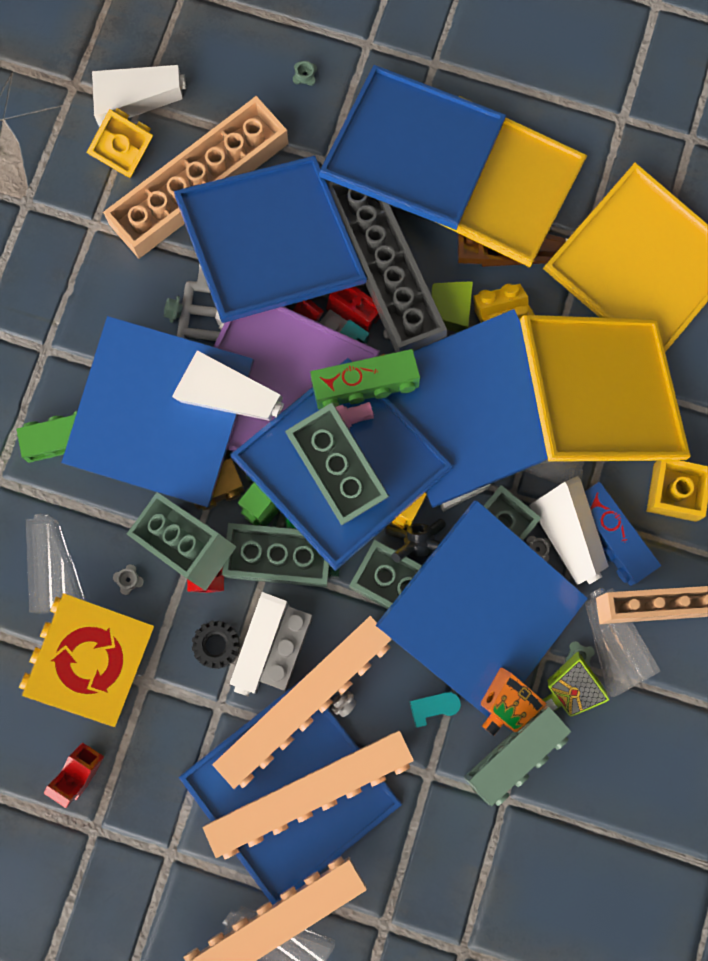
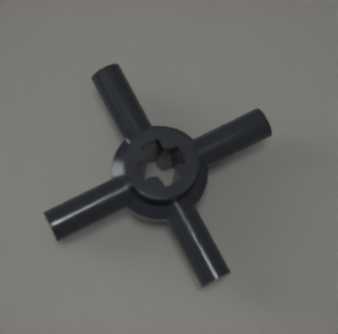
[385,519,446,563]

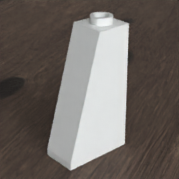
[92,65,186,127]
[172,351,284,421]
[529,476,609,585]
[230,592,289,697]

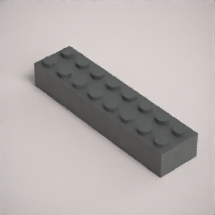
[327,181,447,352]

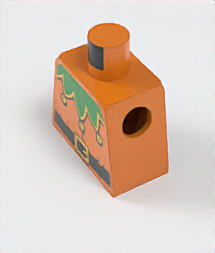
[481,667,547,736]

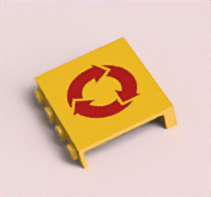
[19,593,154,727]

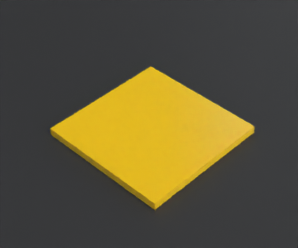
[436,96,587,267]
[543,162,708,352]
[520,315,691,461]

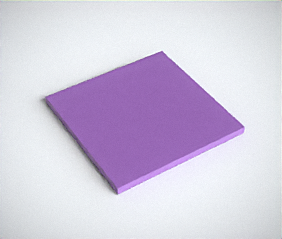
[214,306,380,452]

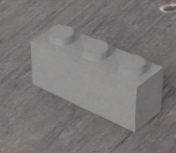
[260,606,313,691]

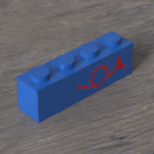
[585,482,661,586]

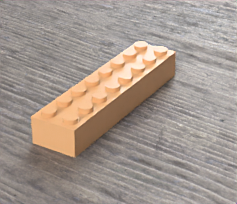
[103,96,288,259]

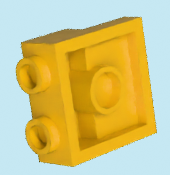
[86,108,153,178]
[473,284,535,323]

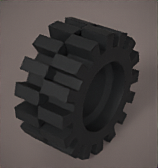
[191,621,240,669]

